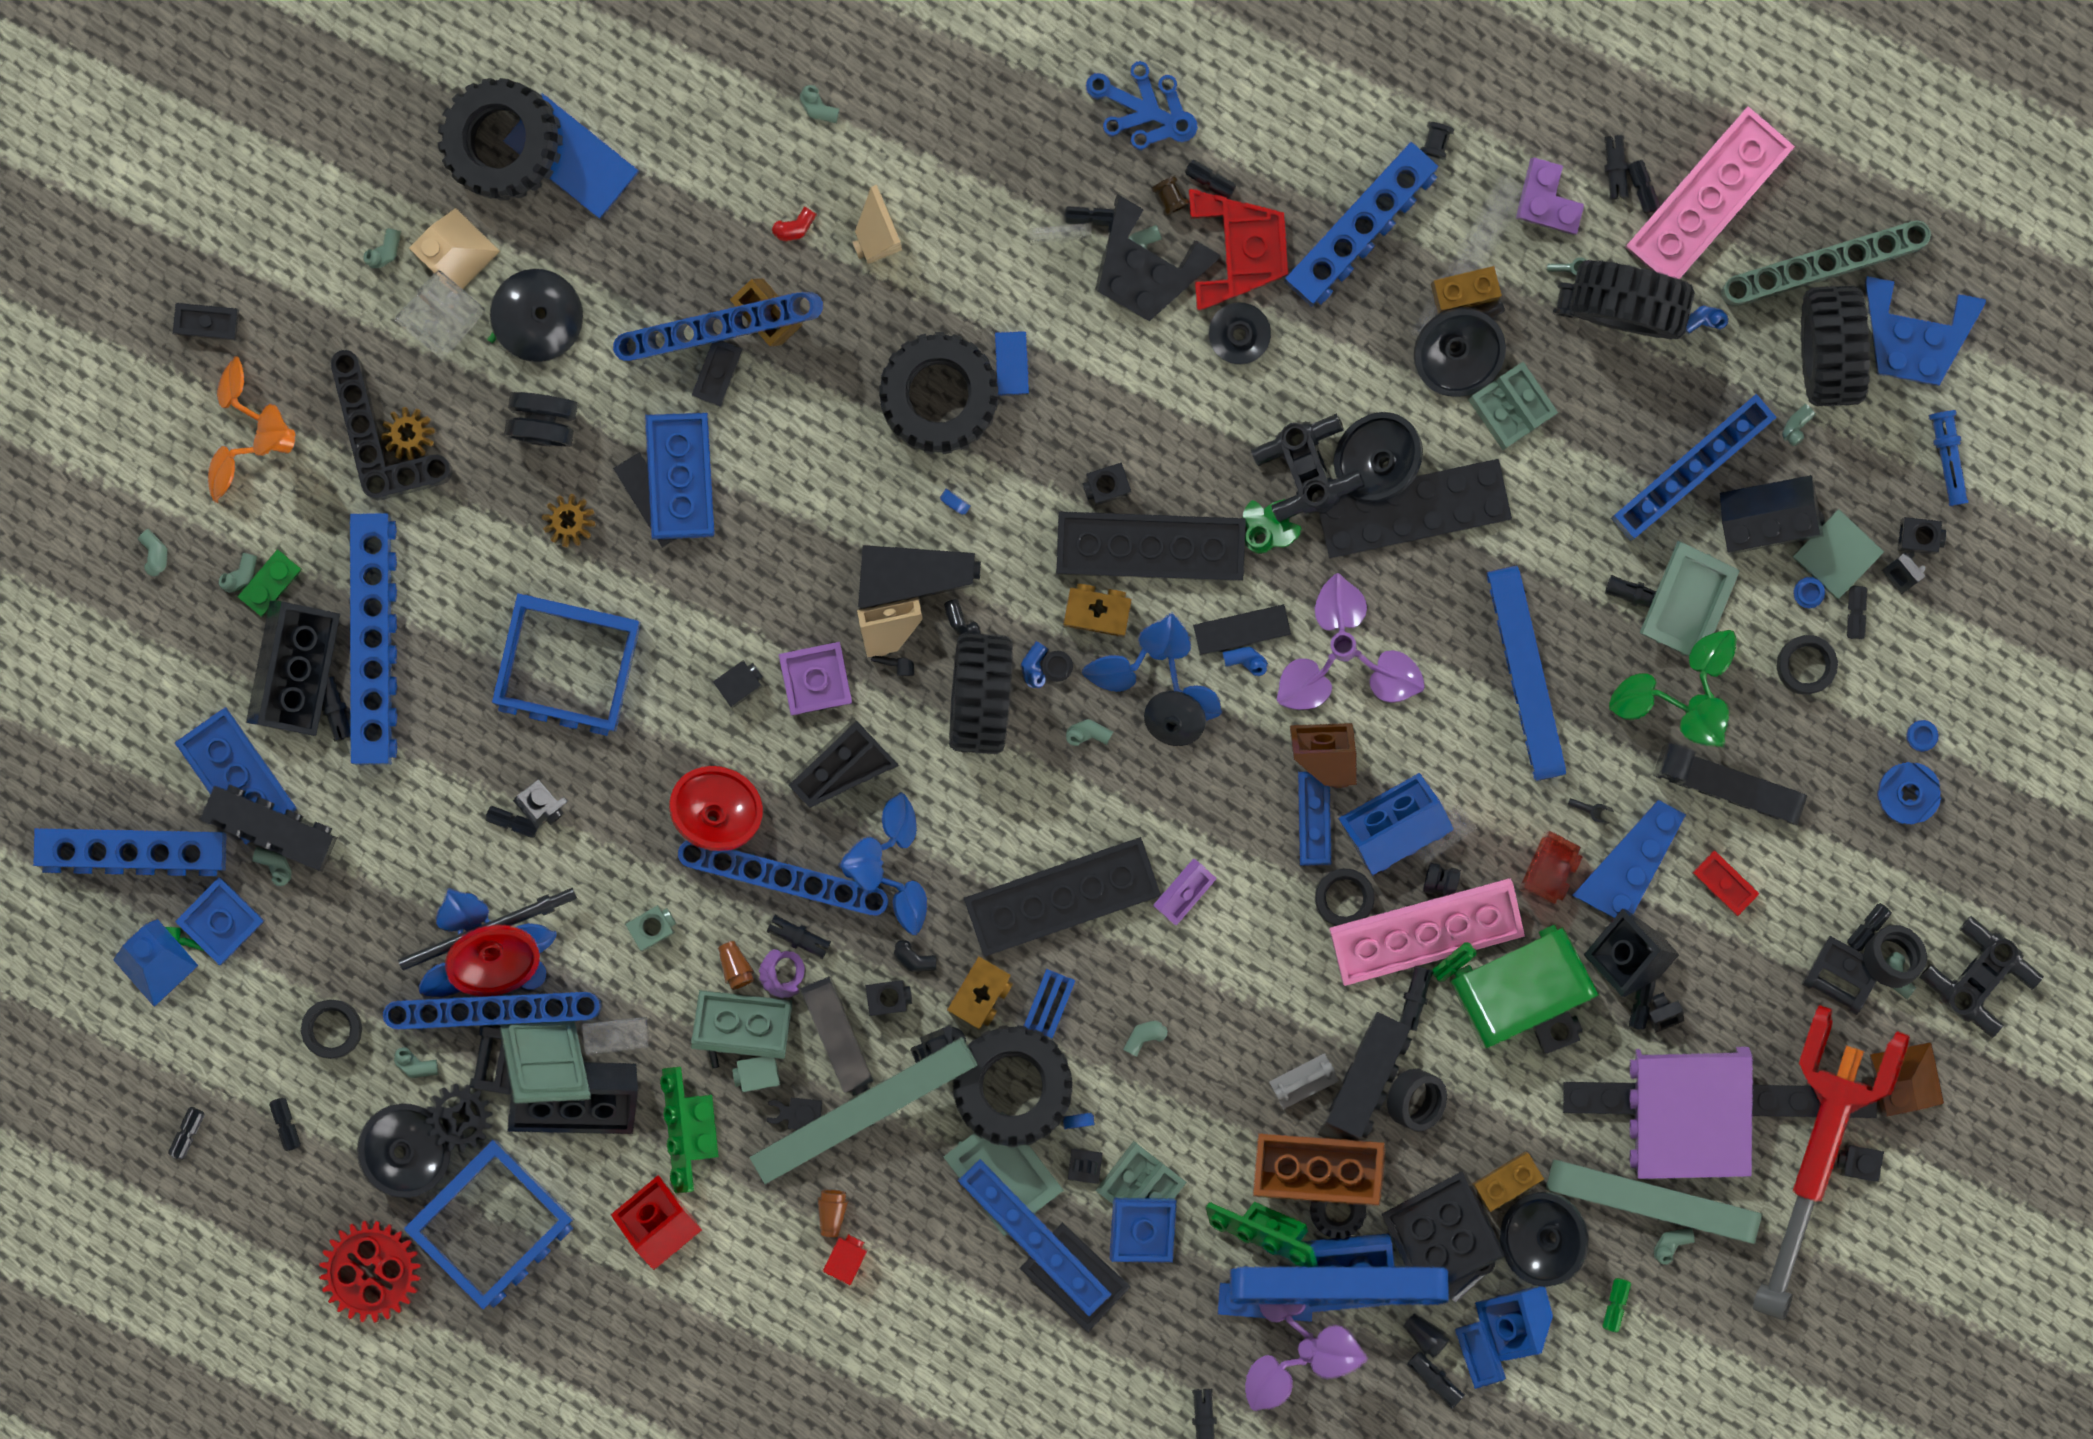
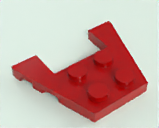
[1189,189,1288,311]

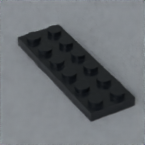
[1316,459,1512,559]
[1056,511,1246,581]
[964,837,1161,957]

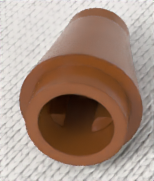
[718,941,754,990]
[817,1189,849,1237]

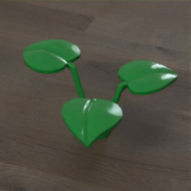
[1609,630,1737,747]

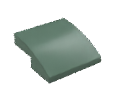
[1468,362,1558,450]
[1792,509,1884,600]
[1095,1141,1187,1204]

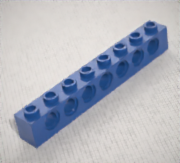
[350,513,397,765]

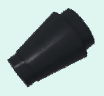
[1403,1313,1450,1359]

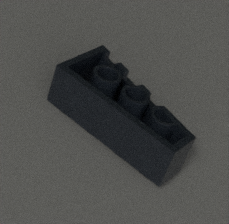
[199,784,338,872]
[1318,1012,1412,1141]

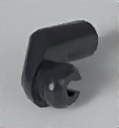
[944,599,981,635]
[894,940,937,972]

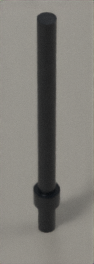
[398,887,577,971]

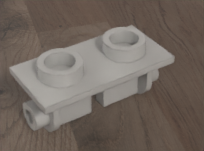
[1269,1053,1339,1110]

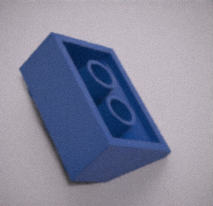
[1338,773,1454,875]
[1298,1233,1394,1313]

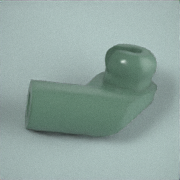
[1129,225,1162,249]
[138,529,168,577]
[1066,719,1113,746]
[1885,952,1916,999]
[1123,1020,1168,1057]
[1654,1228,1695,1265]

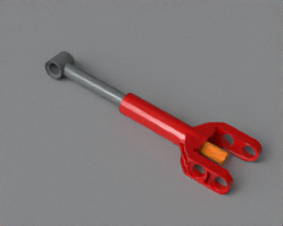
[1753,1005,1910,1320]

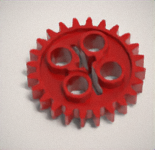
[319,1220,422,1323]

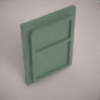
[1640,541,1740,656]
[500,1021,590,1103]
[943,1111,1064,1236]

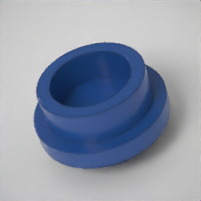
[1793,577,1825,609]

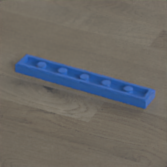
[958,1159,1112,1316]

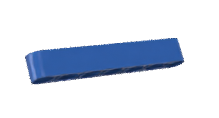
[613,292,823,361]
[1486,565,1566,782]
[678,840,889,916]
[383,992,602,1029]
[1230,1267,1449,1305]

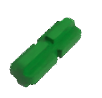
[1432,942,1476,982]
[1602,1278,1631,1332]

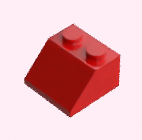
[610,1175,702,1270]

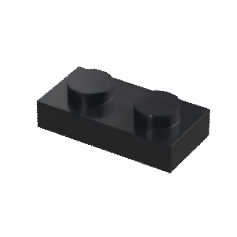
[172,303,239,341]
[691,341,743,408]

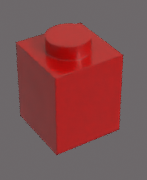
[822,1234,868,1285]

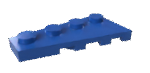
[1571,800,1686,918]

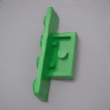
[660,1067,719,1193]
[1205,1201,1317,1267]

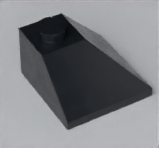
[1584,909,1679,997]

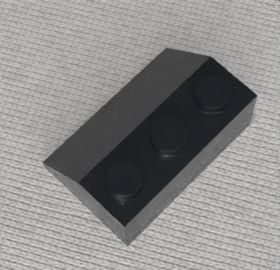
[1720,475,1824,554]

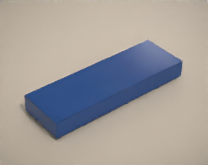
[1298,772,1331,866]

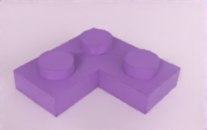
[1516,157,1584,235]

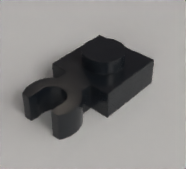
[767,1098,822,1130]

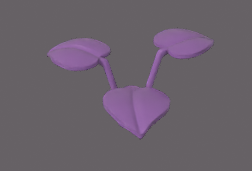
[1277,573,1425,710]
[1245,1305,1368,1411]

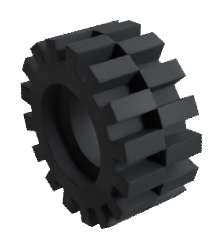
[1310,1201,1367,1239]

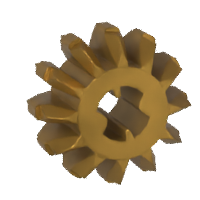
[381,407,435,460]
[542,494,596,548]

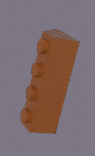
[1253,1134,1385,1206]

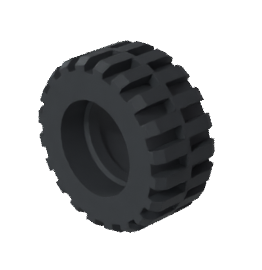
[438,78,563,200]
[1569,260,1695,339]
[1800,285,1870,407]
[879,332,998,454]
[949,633,1013,755]
[953,1025,1072,1147]

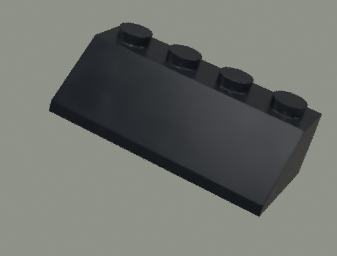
[246,600,340,736]
[507,1062,638,1134]

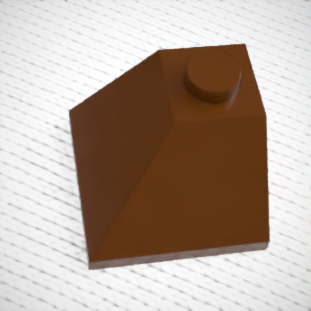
[1290,723,1357,788]
[1869,1042,1944,1116]

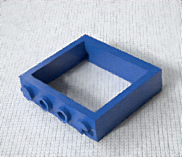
[492,593,641,736]
[404,1139,574,1309]

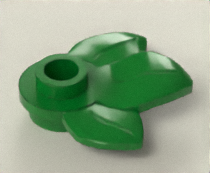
[1242,499,1302,554]

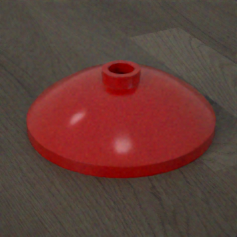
[669,766,763,851]
[445,925,540,997]

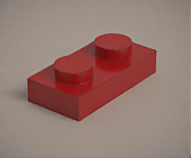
[1692,850,1759,916]

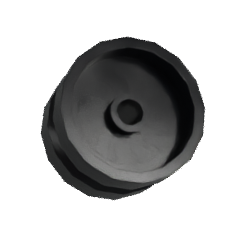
[504,392,578,447]

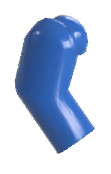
[1021,641,1049,688]

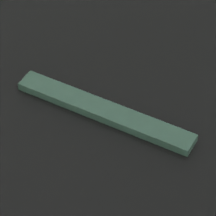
[749,1037,978,1184]

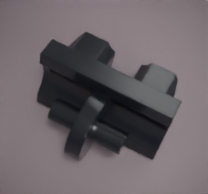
[910,1025,966,1063]

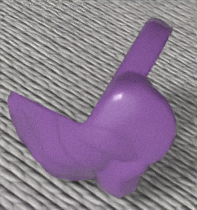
[759,949,805,998]

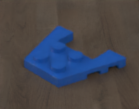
[1865,276,1986,386]

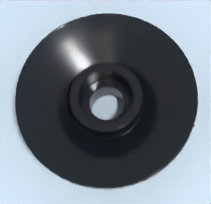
[1209,302,1271,365]
[1144,691,1206,746]

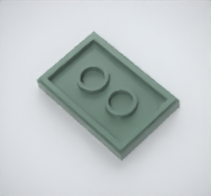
[691,990,792,1059]

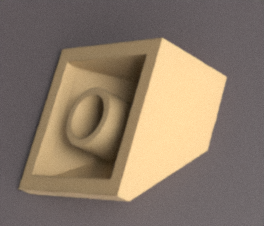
[852,185,902,264]
[409,208,500,295]

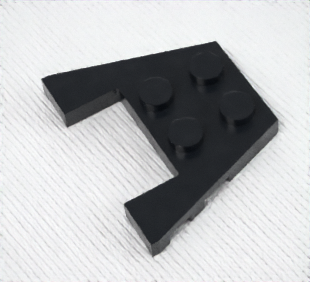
[1095,194,1221,321]

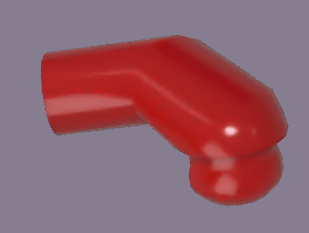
[772,207,817,242]

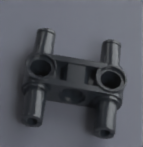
[1251,413,1365,522]
[1919,916,2044,1038]

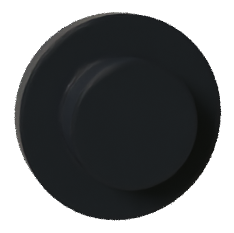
[1042,651,1073,682]

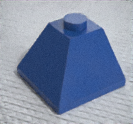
[113,919,199,1007]
[1475,1286,1553,1361]

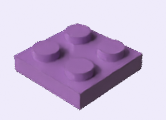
[779,642,853,716]

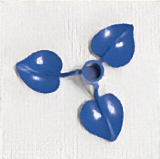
[1082,613,1222,721]
[839,792,927,936]
[419,889,557,997]

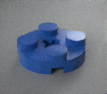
[1877,762,1941,825]

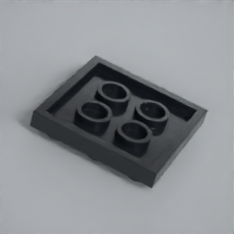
[1381,1171,1505,1286]

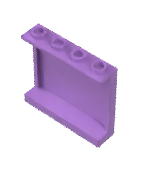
[1630,1047,1752,1179]

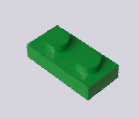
[238,549,302,617]

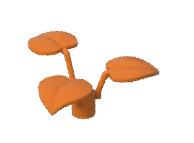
[208,356,295,503]

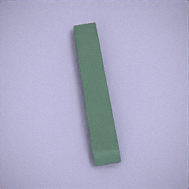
[1721,221,1931,307]
[1545,1159,1763,1244]

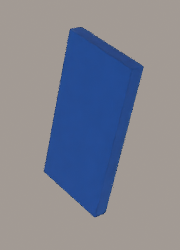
[503,93,639,219]
[645,413,714,540]
[175,707,298,845]

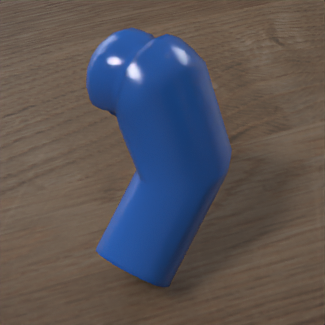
[1686,306,1728,334]
[1223,647,1268,676]

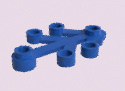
[1086,61,1197,150]

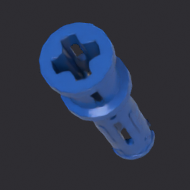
[1928,410,1969,506]

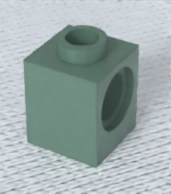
[625,905,676,952]
[732,1056,781,1092]

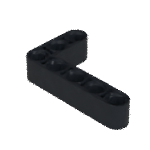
[331,350,453,500]
[1653,743,1808,825]

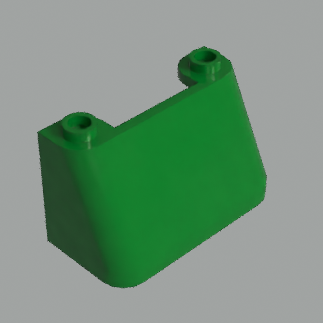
[1450,924,1599,1049]

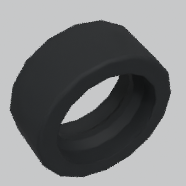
[1776,635,1838,695]
[1315,868,1375,926]
[1863,925,1928,988]
[300,999,362,1059]
[1387,1068,1447,1132]

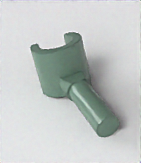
[1547,257,1587,275]

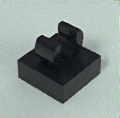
[1882,552,1926,594]
[1649,992,1684,1033]
[1068,1149,1103,1184]

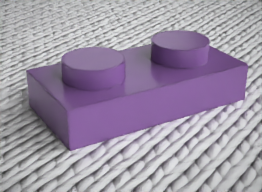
[1153,858,1217,925]

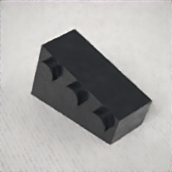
[786,718,899,808]

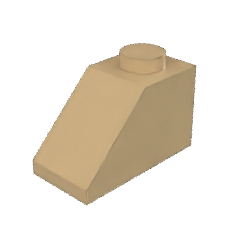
[857,597,923,658]

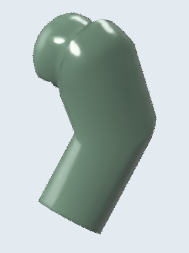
[800,85,840,123]
[363,228,401,269]
[1782,403,1816,446]
[218,553,258,593]
[252,847,292,886]
[394,1047,439,1078]

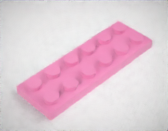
[1625,106,1795,279]
[1329,878,1525,986]

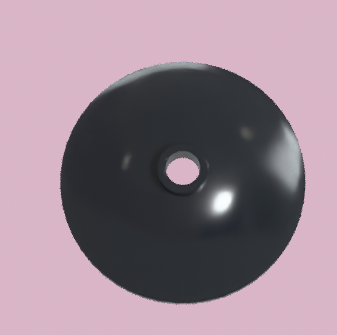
[490,269,583,362]
[1414,307,1506,397]
[1334,412,1423,502]
[357,1103,451,1198]
[1500,1192,1589,1287]

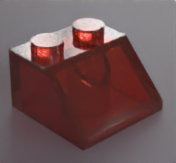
[1519,830,1583,905]

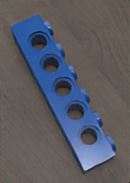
[1284,142,1439,307]
[1610,394,1777,542]
[33,828,227,877]

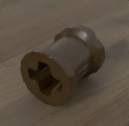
[1151,176,1190,216]

